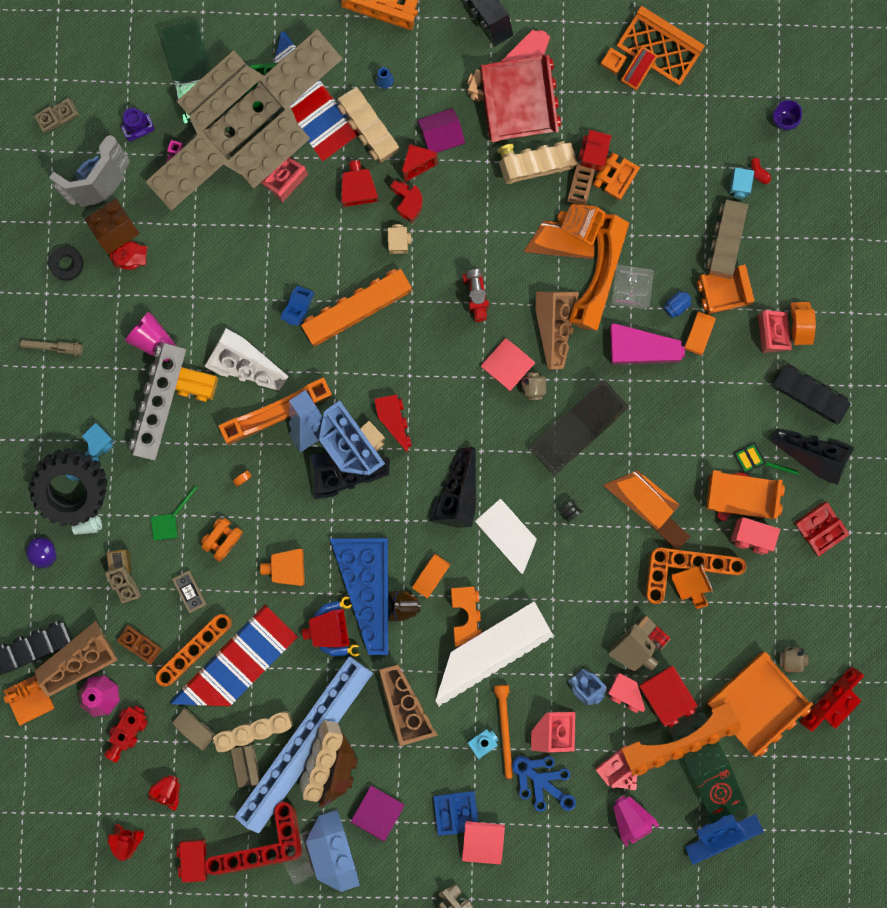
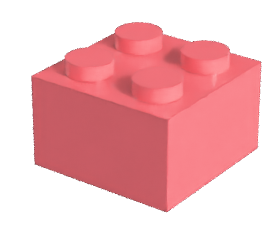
[730,517,780,555]

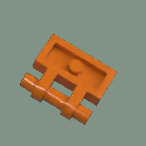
[593,152,640,201]

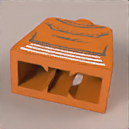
[558,204,606,246]

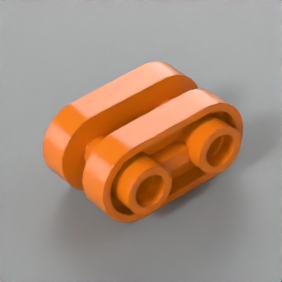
[201,518,243,562]

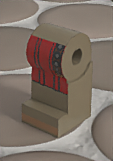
[636,615,671,651]

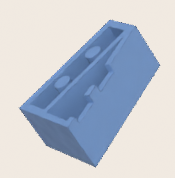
[289,390,323,452]

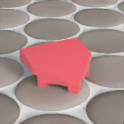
[595,745,637,790]

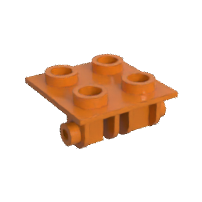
[4,675,55,726]

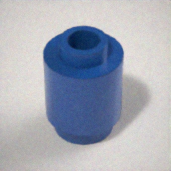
[663,291,692,319]

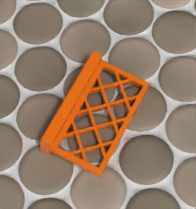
[617,6,705,86]

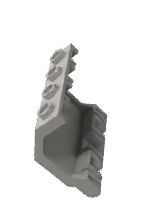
[49,135,130,207]

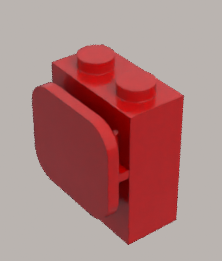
[638,665,698,727]

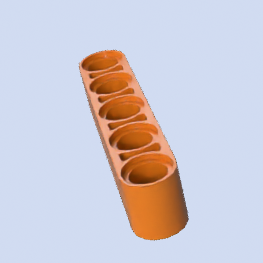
[156,614,232,686]

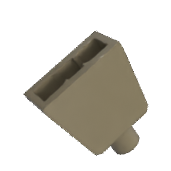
[608,624,658,671]

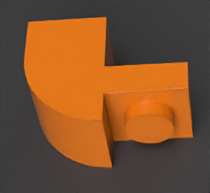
[790,302,816,345]

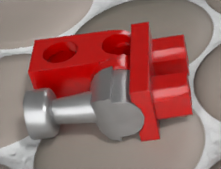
[462,269,489,323]

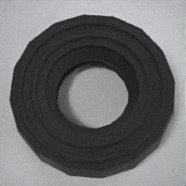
[49,246,84,281]

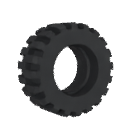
[29,448,107,526]

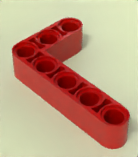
[204,802,302,876]

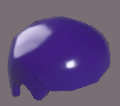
[772,100,802,131]
[26,537,57,569]

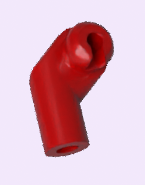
[751,158,771,184]

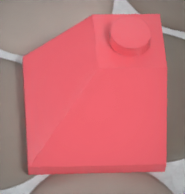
[531,712,575,752]

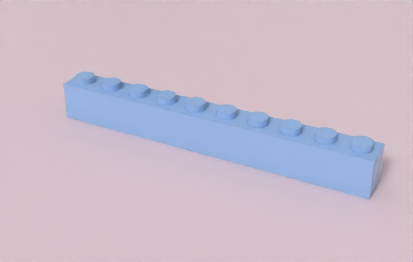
[235,656,373,833]

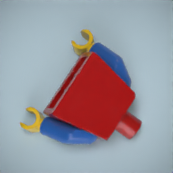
[302,597,359,656]

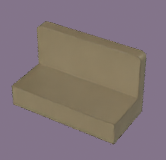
[231,744,261,787]

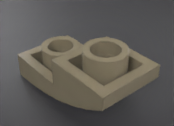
[35,98,79,133]
[105,566,141,604]
[172,709,215,750]

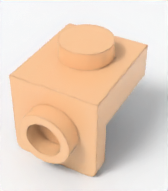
[467,69,484,102]

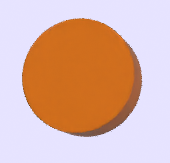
[233,470,252,487]

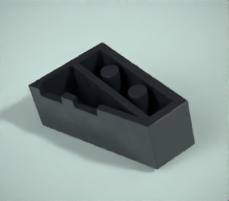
[463,0,514,47]

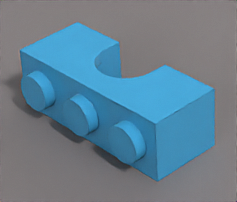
[66,423,115,481]

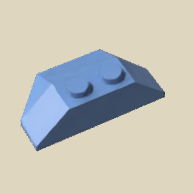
[319,401,385,475]
[306,810,360,892]

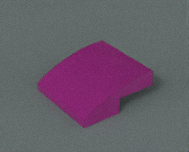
[350,786,405,842]

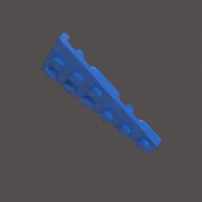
[330,538,388,655]

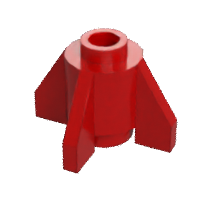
[148,775,181,811]
[107,824,144,861]

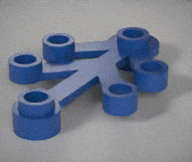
[512,756,576,812]

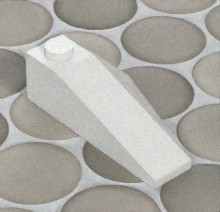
[205,329,288,391]

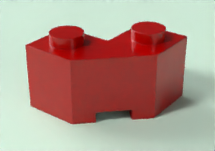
[579,130,612,171]

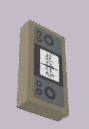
[172,570,207,614]

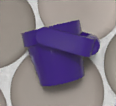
[121,108,155,141]

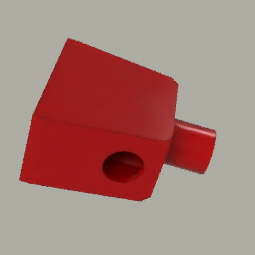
[342,160,379,207]

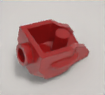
[110,241,148,270]

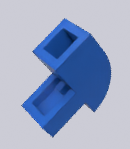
[280,285,315,326]

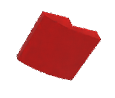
[794,501,850,557]

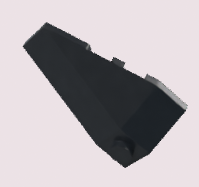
[429,447,476,528]

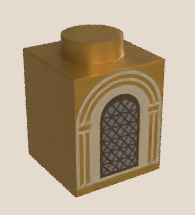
[107,549,132,573]

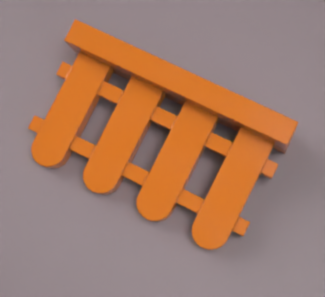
[341,0,419,31]

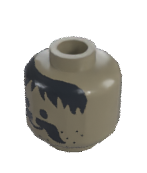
[521,372,547,400]
[780,647,809,673]

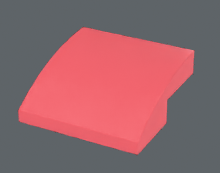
[480,338,535,391]
[462,821,505,864]

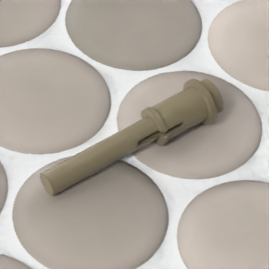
[20,340,83,357]

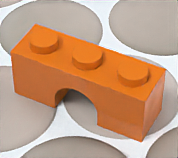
[451,587,482,647]

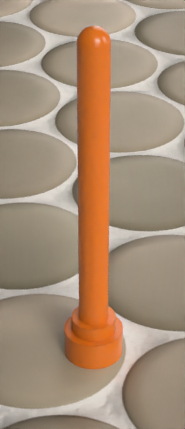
[494,685,513,779]

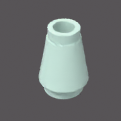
[72,515,102,535]

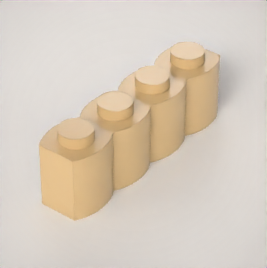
[337,87,399,163]
[499,141,577,184]
[213,712,294,752]
[299,720,343,802]

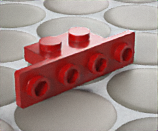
[800,667,864,732]

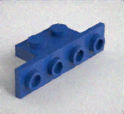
[686,814,764,865]

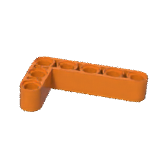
[645,548,746,604]

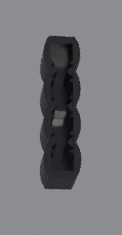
[771,364,851,425]
[0,621,73,675]

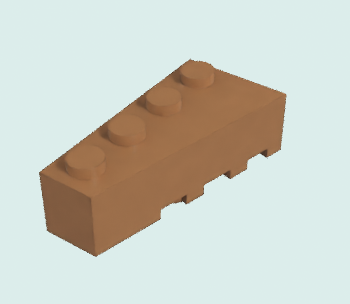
[34,621,117,698]
[378,665,438,746]

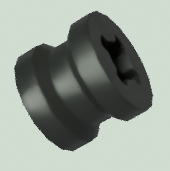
[559,500,583,523]

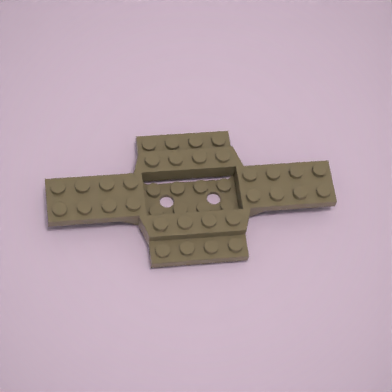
[145,29,343,211]

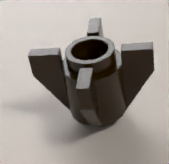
[388,591,421,621]

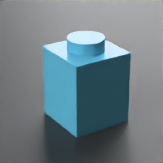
[729,168,754,199]

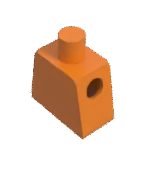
[260,549,305,586]

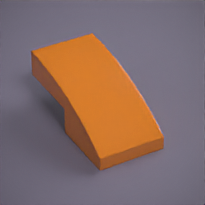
[685,311,716,356]
[412,554,451,599]

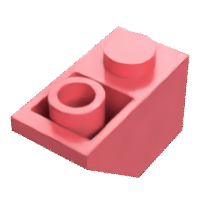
[607,673,645,713]

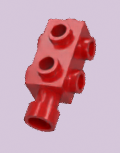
[104,705,148,763]

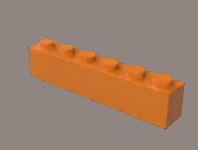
[301,269,413,347]

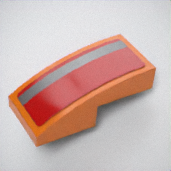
[621,46,658,91]

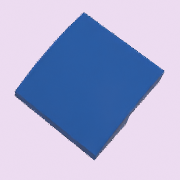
[433,791,479,836]

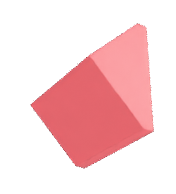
[261,157,308,202]
[758,310,792,353]

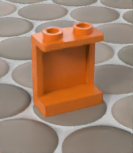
[697,265,755,315]

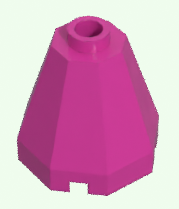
[78,676,120,717]
[613,796,659,847]

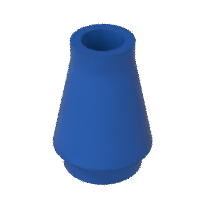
[375,67,394,89]

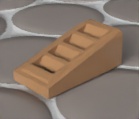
[567,163,595,205]

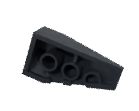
[770,429,854,485]
[309,453,390,499]

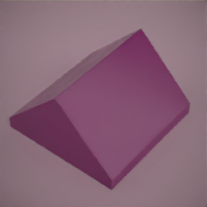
[418,108,465,153]

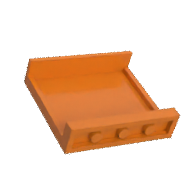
[706,651,813,757]

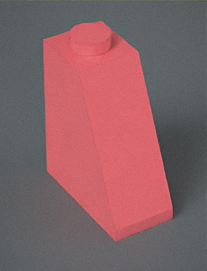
[501,30,550,62]

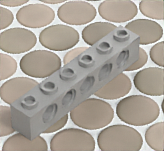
[128,341,186,460]

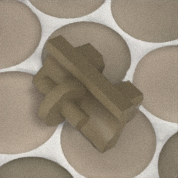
[438,885,473,908]

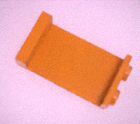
[706,470,785,519]

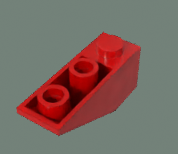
[374,394,412,453]

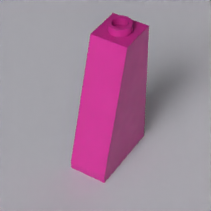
[610,324,685,365]

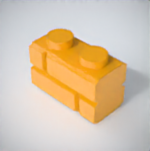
[175,367,218,402]

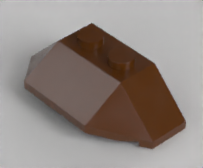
[319,729,358,808]

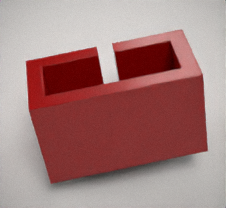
[177,839,208,883]

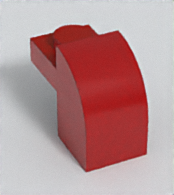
[390,180,423,224]

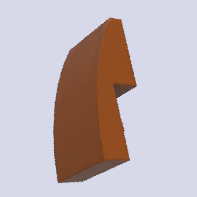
[117,625,162,664]

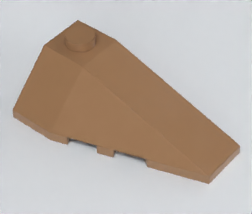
[536,291,579,370]

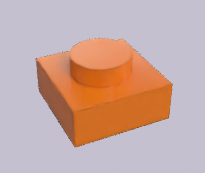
[601,48,627,75]

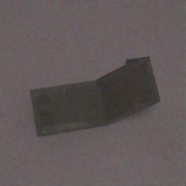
[528,379,630,476]

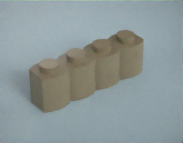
[707,200,749,279]

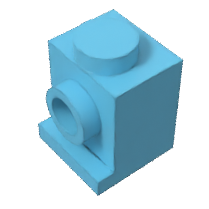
[468,729,499,759]

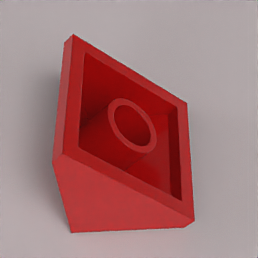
[402,145,438,183]

